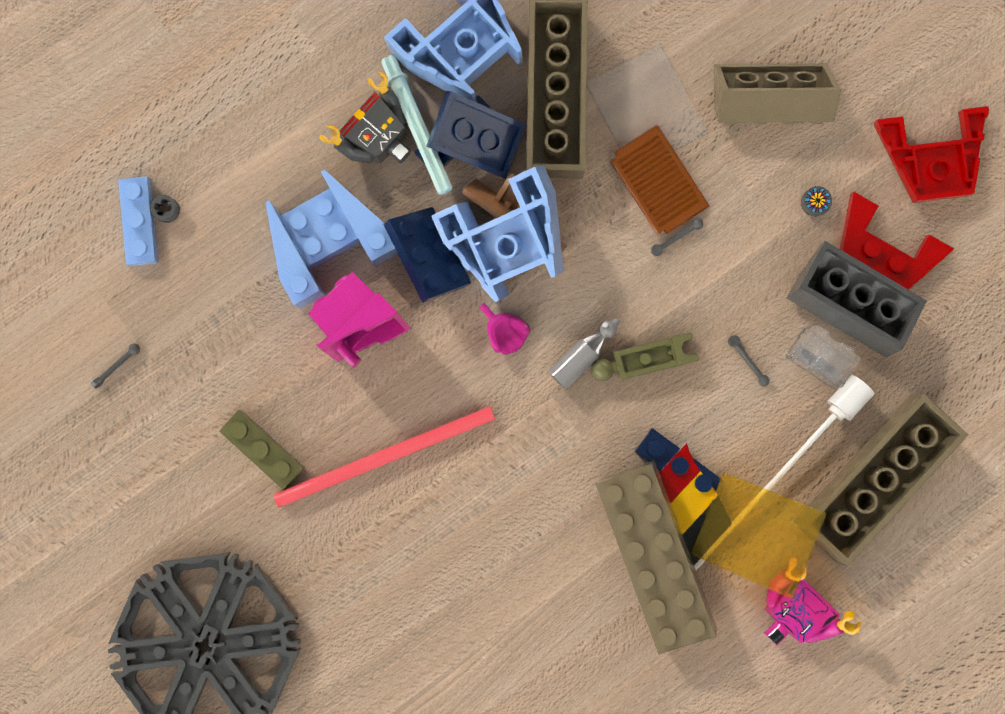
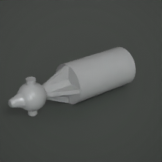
[548,318,620,390]

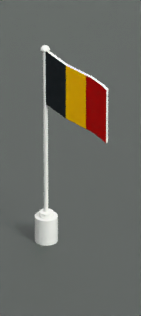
[659,375,875,570]

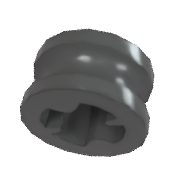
[150,195,180,223]

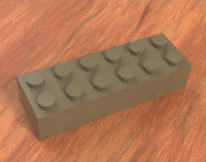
[526,0,588,179]
[794,394,969,566]
[596,460,717,654]

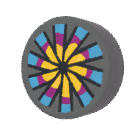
[801,186,832,217]

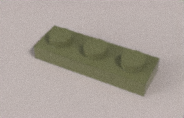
[219,410,305,490]

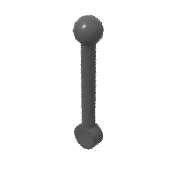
[651,218,703,256]
[728,335,770,386]
[91,343,140,389]

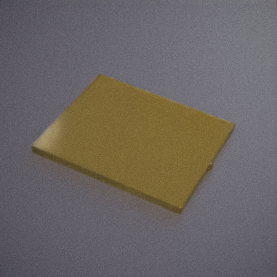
[691,472,827,599]

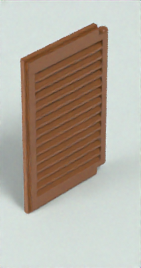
[610,124,710,235]

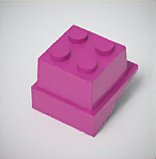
[308,272,411,368]

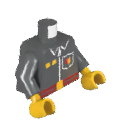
[320,71,411,164]

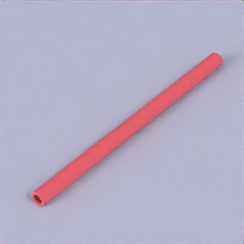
[274,406,495,507]

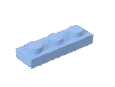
[118,176,158,266]

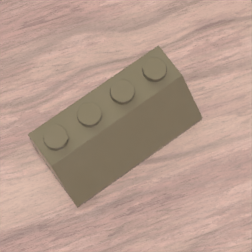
[713,63,841,125]

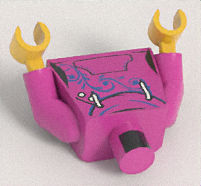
[764,558,861,646]

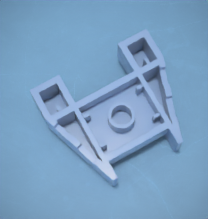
[384,0,523,102]
[431,165,564,302]
[265,170,398,309]

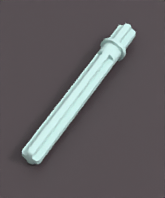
[381,55,452,195]

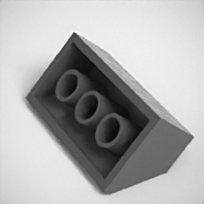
[787,241,927,358]

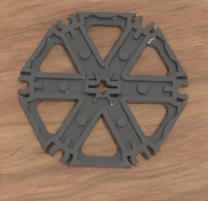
[108,552,301,714]

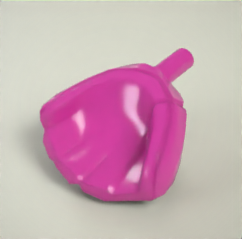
[479,303,530,354]

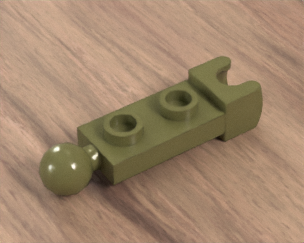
[591,333,699,381]

